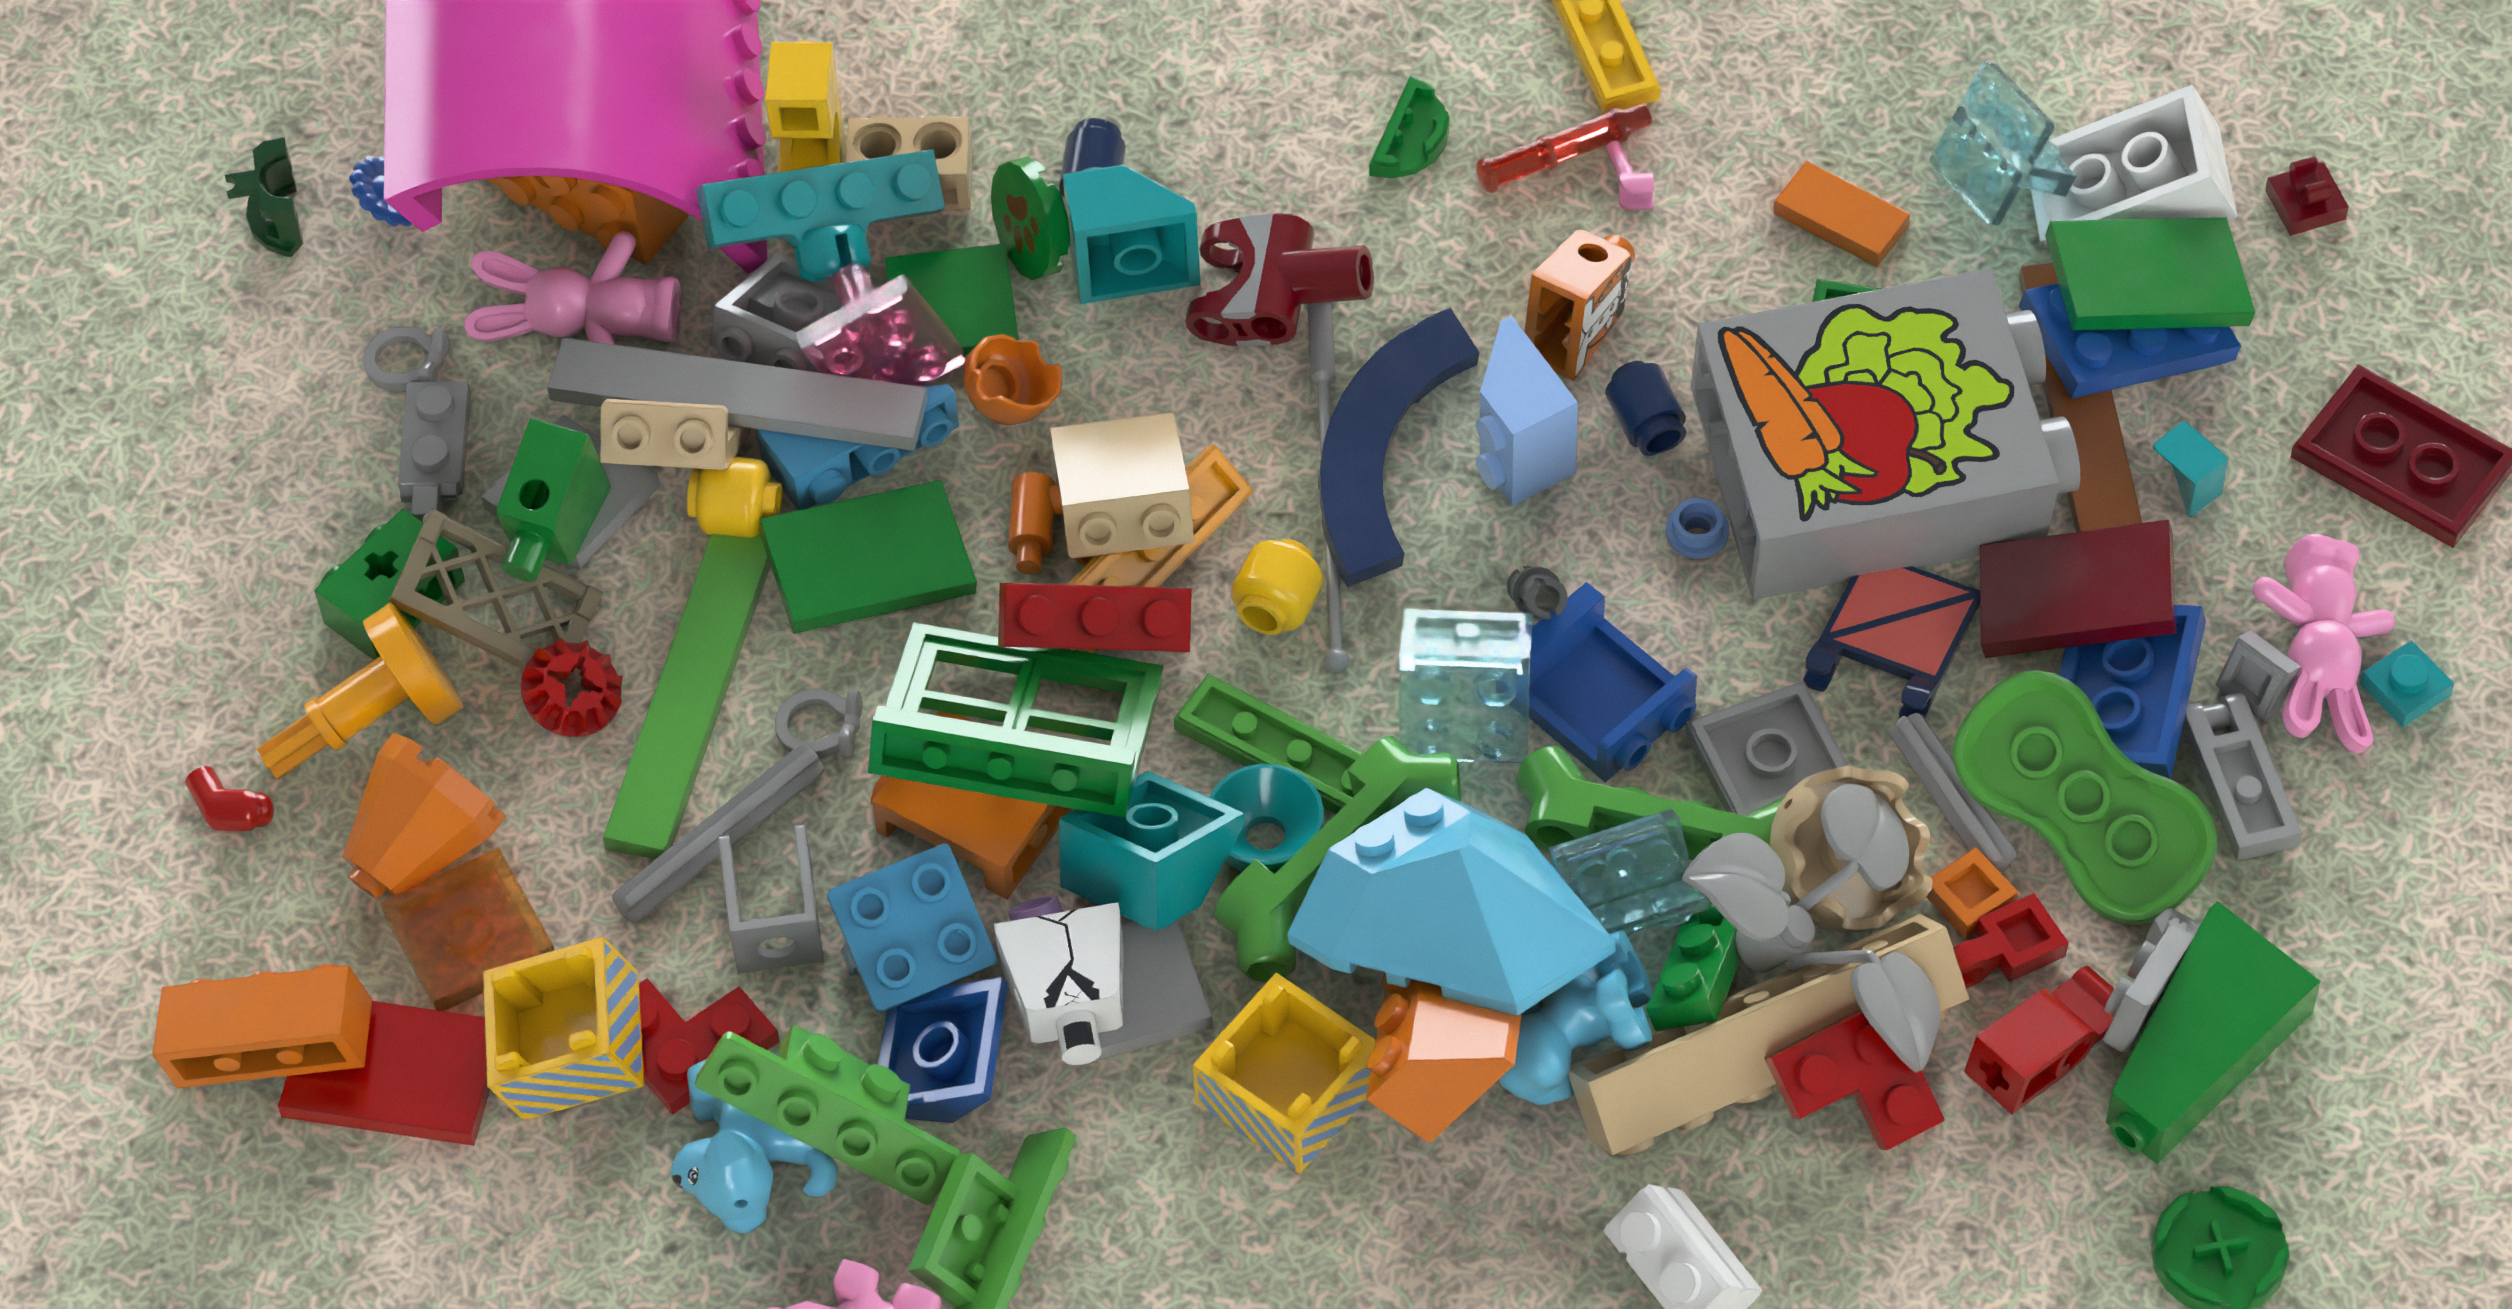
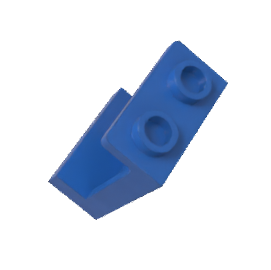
[1496,582,1697,783]

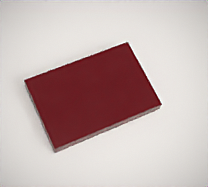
[2291,364,2512,548]
[1980,519,2176,658]

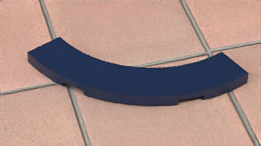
[1318,307,1480,587]

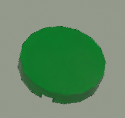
[2151,1186,2290,1309]

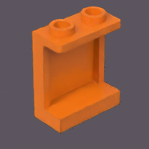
[870,711,1073,900]

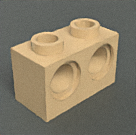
[846,115,973,210]

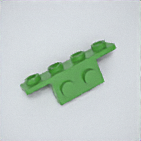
[695,1025,961,1205]
[908,1127,1076,1309]

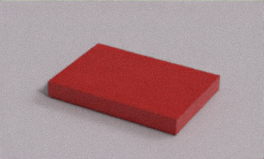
[278,1001,490,1146]

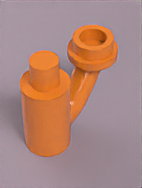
[1008,472,1095,574]

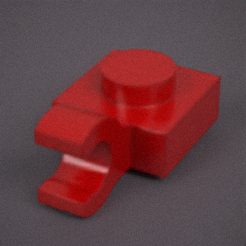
[1953,893,2069,989]

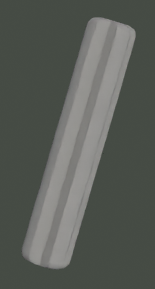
[1891,713,2017,872]

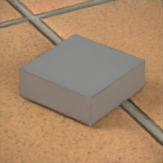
[2215,630,2301,722]

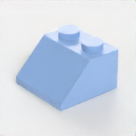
[1476,315,1578,506]

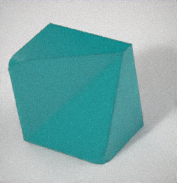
[2153,421,2228,518]

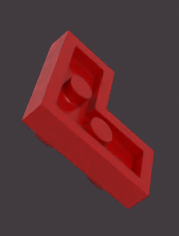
[639,978,780,1115]
[1765,1009,1945,1150]

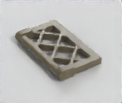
[388,508,603,683]

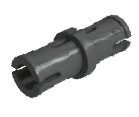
[1506,566,1568,619]

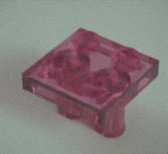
[796,264,965,387]

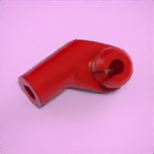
[185,766,274,832]

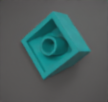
[1063,165,1201,304]
[1059,771,1245,931]

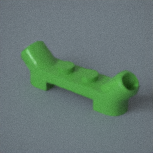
[1214,736,1461,982]
[1516,746,1785,860]

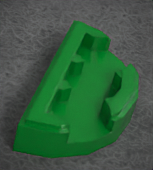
[1369,75,1450,179]

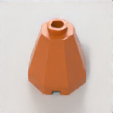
[342,733,506,900]

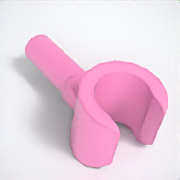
[1606,141,1654,210]

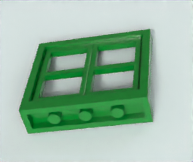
[868,622,1164,818]

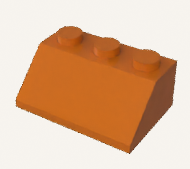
[1366,972,1522,1143]

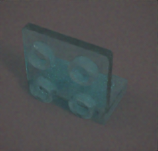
[1399,609,1533,764]

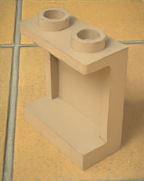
[600,399,751,470]
[1050,412,1194,558]

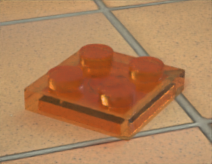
[380,847,555,1011]

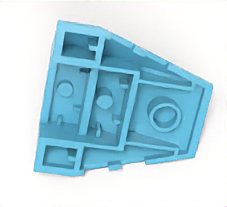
[1287,788,1616,1016]

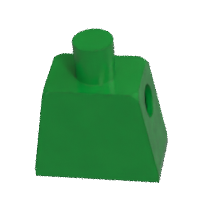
[496,418,611,582]

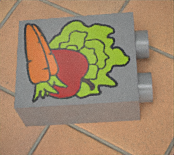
[1691,268,2080,600]

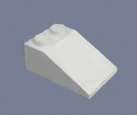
[2024,85,2238,249]

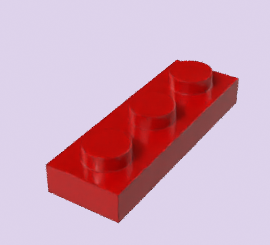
[998,582,1192,652]

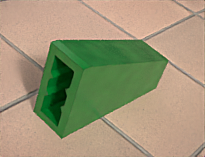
[2106,901,2321,1164]

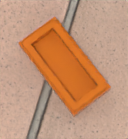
[1773,160,1910,267]

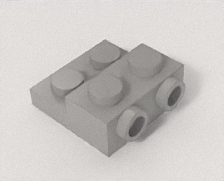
[710,251,883,375]

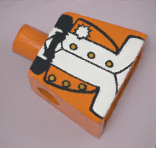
[1524,230,1635,381]

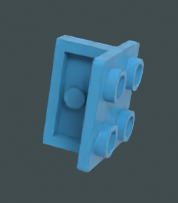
[827,844,997,1012]

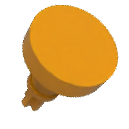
[257,603,463,780]

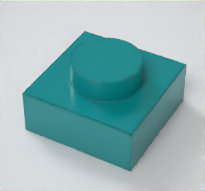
[2360,640,2454,728]

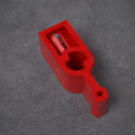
[1964,965,2114,1115]

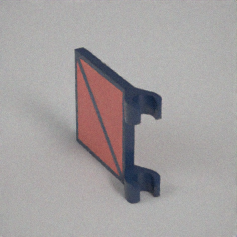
[1803,566,1980,719]

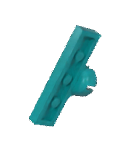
[696,149,946,282]

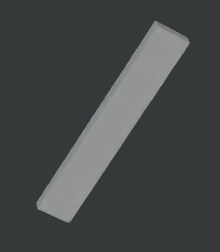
[547,337,928,451]

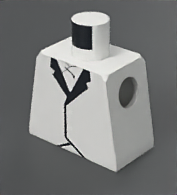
[994,902,1124,1065]

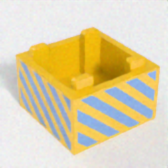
[483,936,644,1119]
[1192,972,1376,1174]

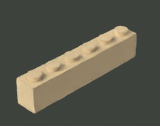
[1568,914,1969,1156]

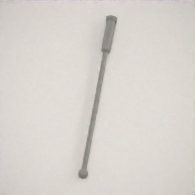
[1304,302,1349,674]

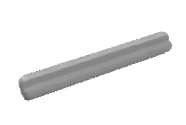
[612,745,824,923]

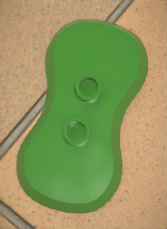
[1953,670,2217,925]

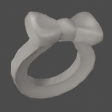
[363,326,450,392]
[775,689,863,759]

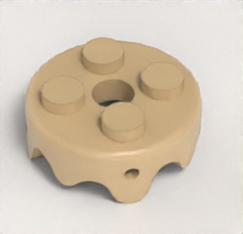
[1769,765,1933,933]

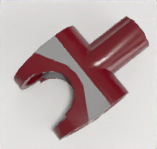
[1185,213,1374,347]

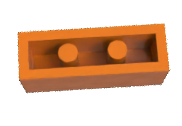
[152,964,372,1088]

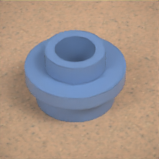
[1666,498,1729,559]

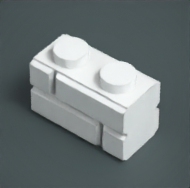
[1603,1185,1762,1309]

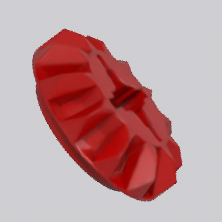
[520,637,623,737]

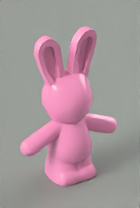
[464,231,682,345]
[2253,534,2396,753]

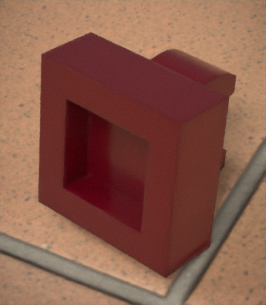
[2265,156,2349,236]

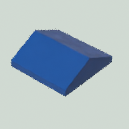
[878,977,1008,1123]

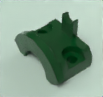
[225,138,304,257]

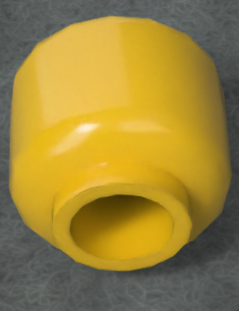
[687,456,782,538]
[1231,539,1324,635]

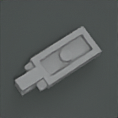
[398,381,471,522]
[2102,908,2202,1052]

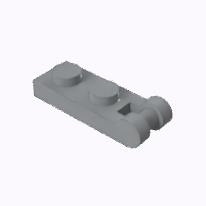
[2181,692,2302,861]

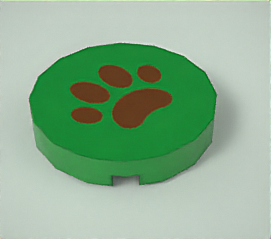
[990,157,1071,280]

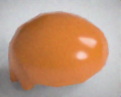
[963,334,1063,426]

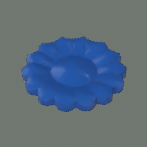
[349,156,412,226]

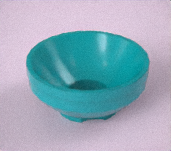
[1209,764,1324,874]

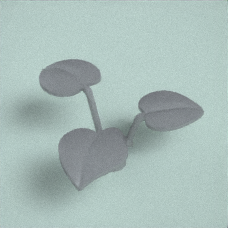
[1682,784,1940,1073]

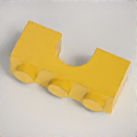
[765,40,847,173]

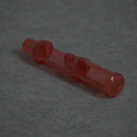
[1476,103,1652,193]

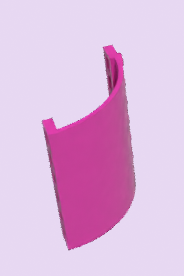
[384,0,768,274]

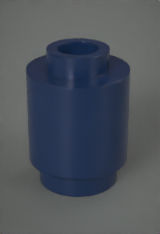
[1059,118,1126,198]
[1605,361,1687,456]

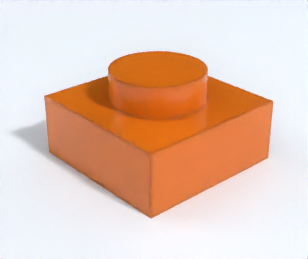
[1926,847,2018,939]

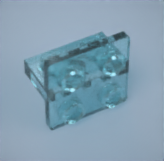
[1929,61,2077,226]
[1548,809,1710,938]

